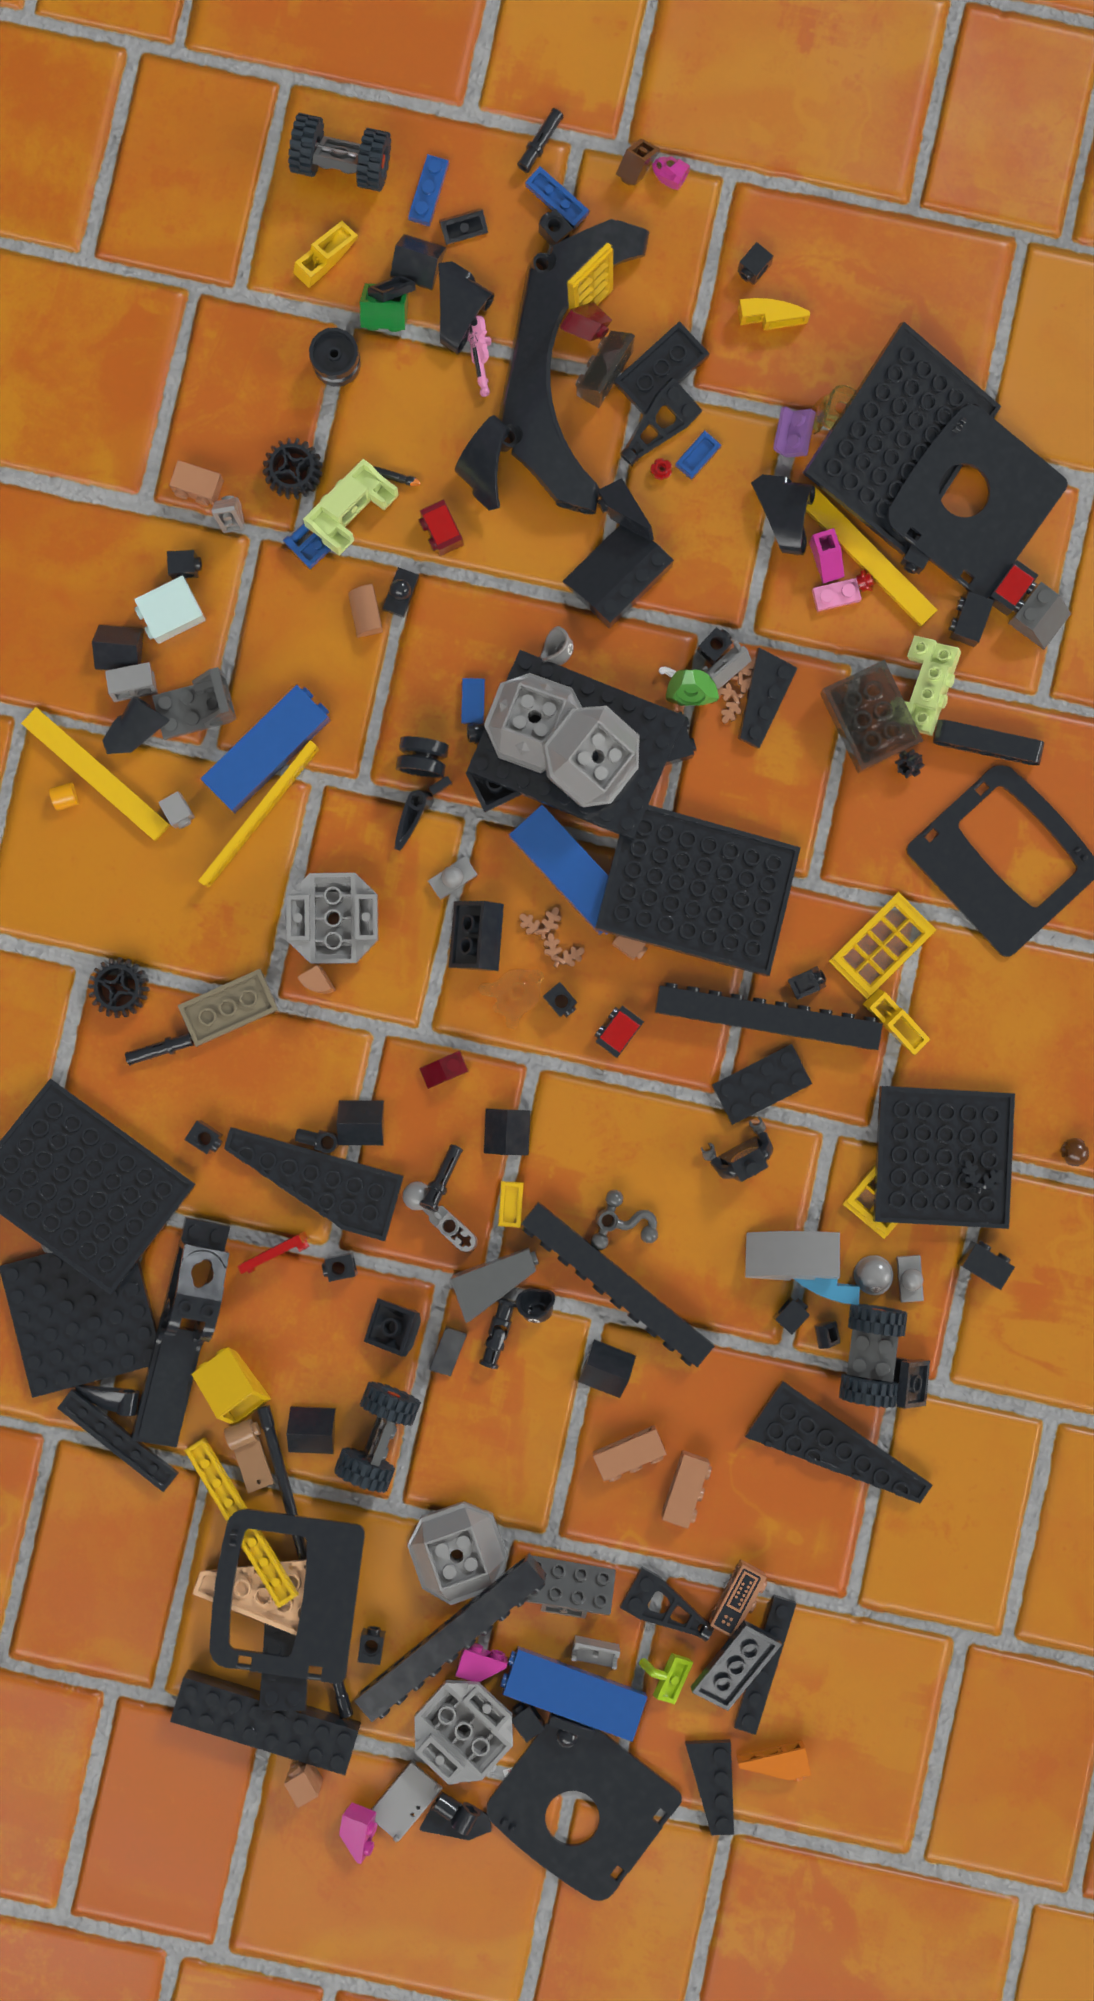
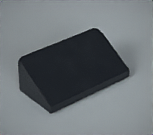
[439,208,488,245]
[429,1326,467,1376]

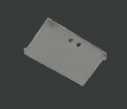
[371,1760,443,1842]

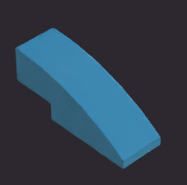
[794,1278,860,1305]

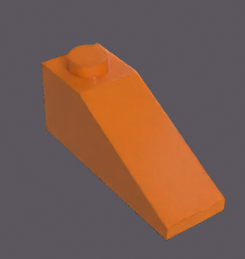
[736,1740,811,1781]

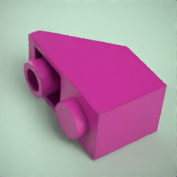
[809,528,844,584]
[456,1643,508,1682]
[339,1803,377,1864]

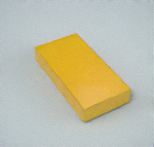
[498,1181,524,1228]

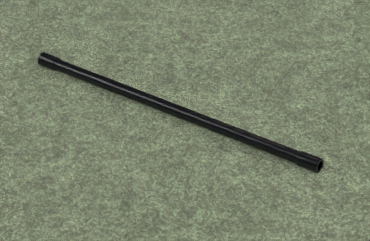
[257,1405,353,1718]

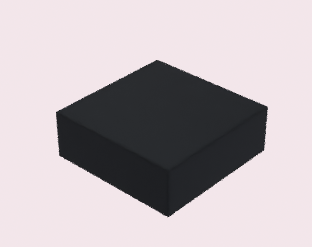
[429,776,452,796]

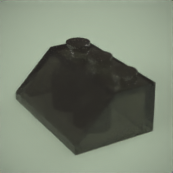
[575,331,635,408]

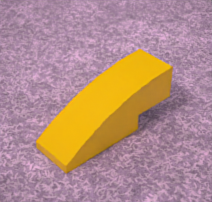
[293,221,358,288]
[738,298,810,330]
[863,989,930,1055]

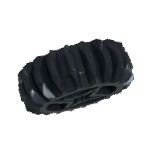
[263,438,323,500]
[88,957,150,1018]

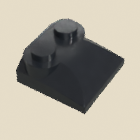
[364,1298,421,1356]

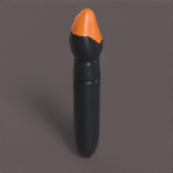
[373,466,421,486]

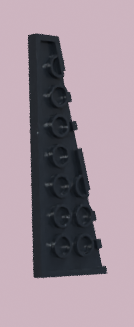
[745,1380,933,1504]

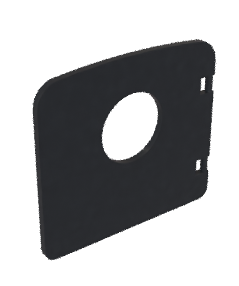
[887,405,1068,598]
[487,1721,682,1901]

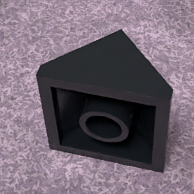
[390,234,446,290]
[92,625,144,671]
[465,772,521,812]
[336,1100,384,1145]
[484,1108,531,1155]
[578,1339,636,1398]
[286,1406,336,1454]

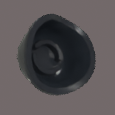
[516,1288,555,1323]

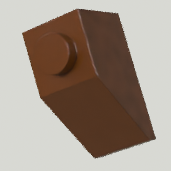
[616,139,660,186]

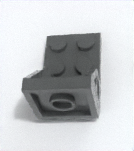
[152,667,236,740]

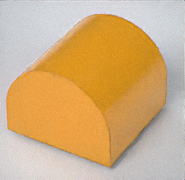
[49,782,79,811]

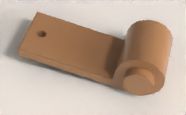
[224,1419,274,1493]

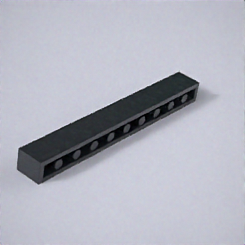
[654,982,883,1050]
[521,1202,714,1368]
[355,1553,547,1722]

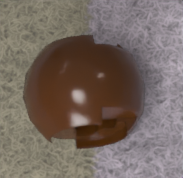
[1061,1138,1089,1166]

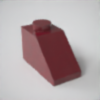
[560,302,612,341]
[419,1051,469,1089]

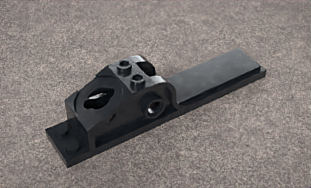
[131,1217,230,1447]

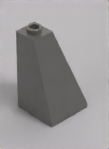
[451,1247,539,1322]

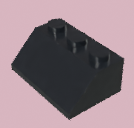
[448,901,504,971]

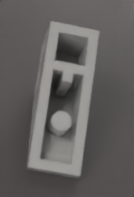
[212,496,246,533]

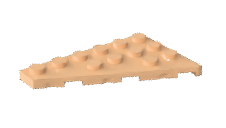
[193,1559,307,1635]

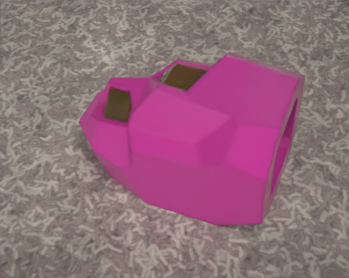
[652,156,690,190]

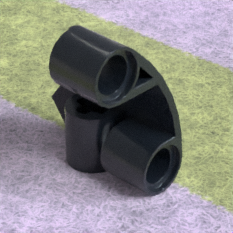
[438,261,495,354]
[454,415,510,510]
[751,474,815,555]

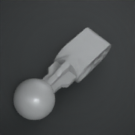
[403,1182,478,1252]

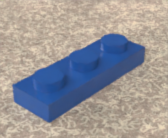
[408,154,449,227]
[525,166,589,230]

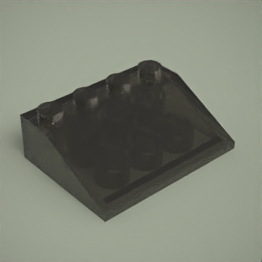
[820,660,923,774]

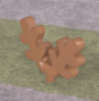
[732,656,756,694]
[717,683,743,724]
[520,908,561,939]
[544,933,584,968]

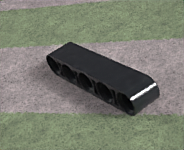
[933,720,1045,766]

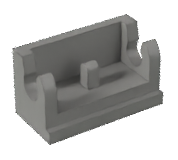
[702,639,752,689]
[105,662,158,702]
[571,1635,620,1670]

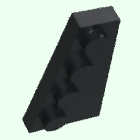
[738,648,798,749]
[685,1739,734,1835]

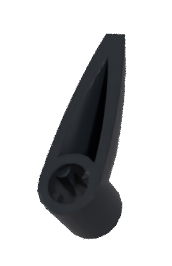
[394,790,434,851]
[76,1385,139,1416]

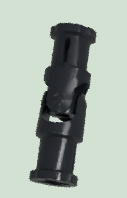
[479,1298,517,1369]

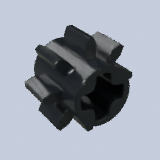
[895,749,925,778]

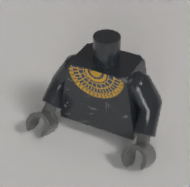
[701,1117,773,1182]

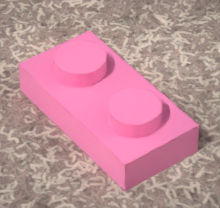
[812,578,862,612]

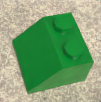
[360,283,409,332]

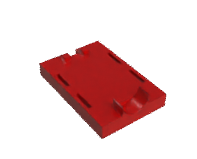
[237,1231,309,1274]

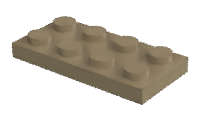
[178,969,279,1047]

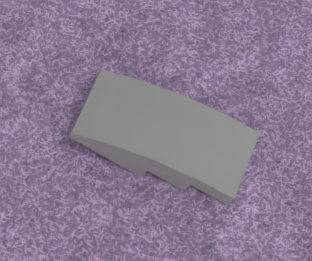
[745,1231,840,1281]

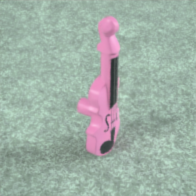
[467,316,491,397]

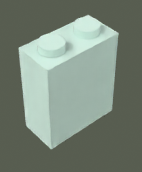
[134,575,206,644]

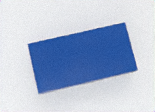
[675,431,721,480]
[461,678,485,724]

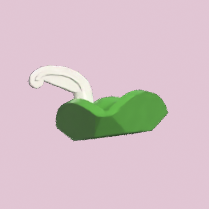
[658,667,719,706]

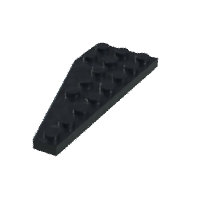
[224,1127,404,1241]

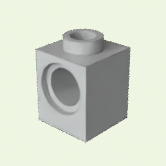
[158,791,195,829]

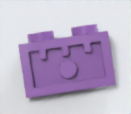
[773,407,816,458]

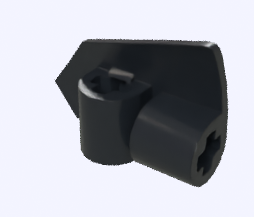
[102,696,169,754]
[420,1791,492,1841]

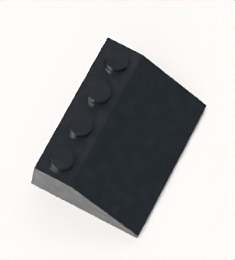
[562,525,674,629]

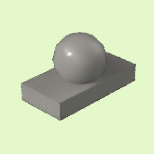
[428,856,478,900]
[897,1255,924,1302]

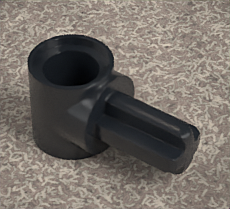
[295,1128,339,1153]

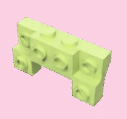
[303,459,399,556]
[886,635,961,736]

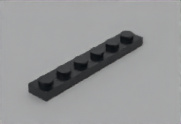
[57,1389,179,1492]
[733,1594,796,1735]

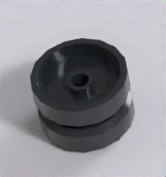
[309,328,361,387]
[396,736,449,778]

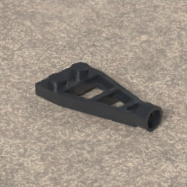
[620,378,703,466]
[620,1566,714,1642]

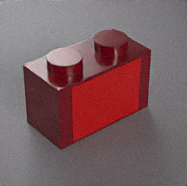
[418,499,464,556]

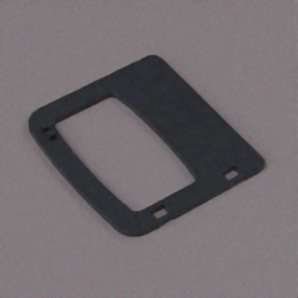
[906,765,1094,957]
[210,1509,365,1684]

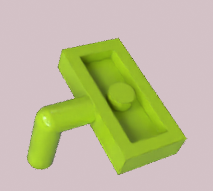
[639,1653,693,1704]

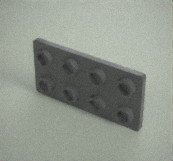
[526,1555,616,1619]

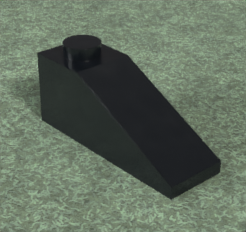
[597,478,654,541]

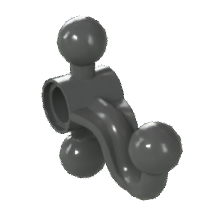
[591,1190,658,1250]

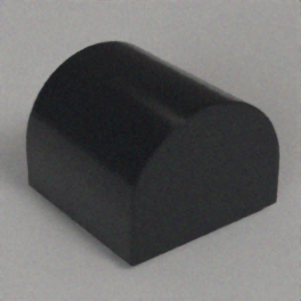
[814,1321,840,1349]

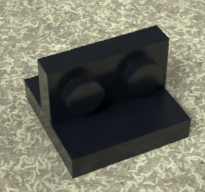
[894,1357,930,1409]

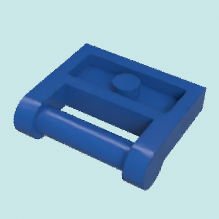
[282,524,331,569]

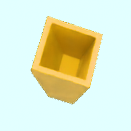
[191,1347,271,1425]

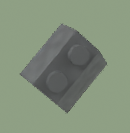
[1008,582,1071,650]

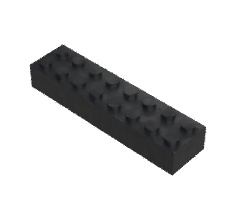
[170,1669,361,1775]

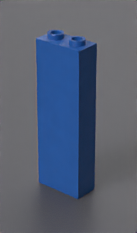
[200,685,331,813]
[509,805,608,935]
[500,1646,648,1742]

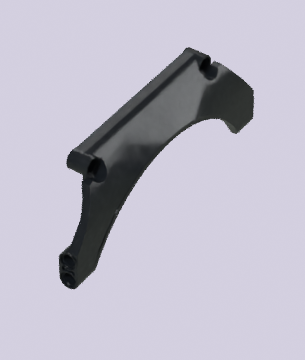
[498,219,649,515]

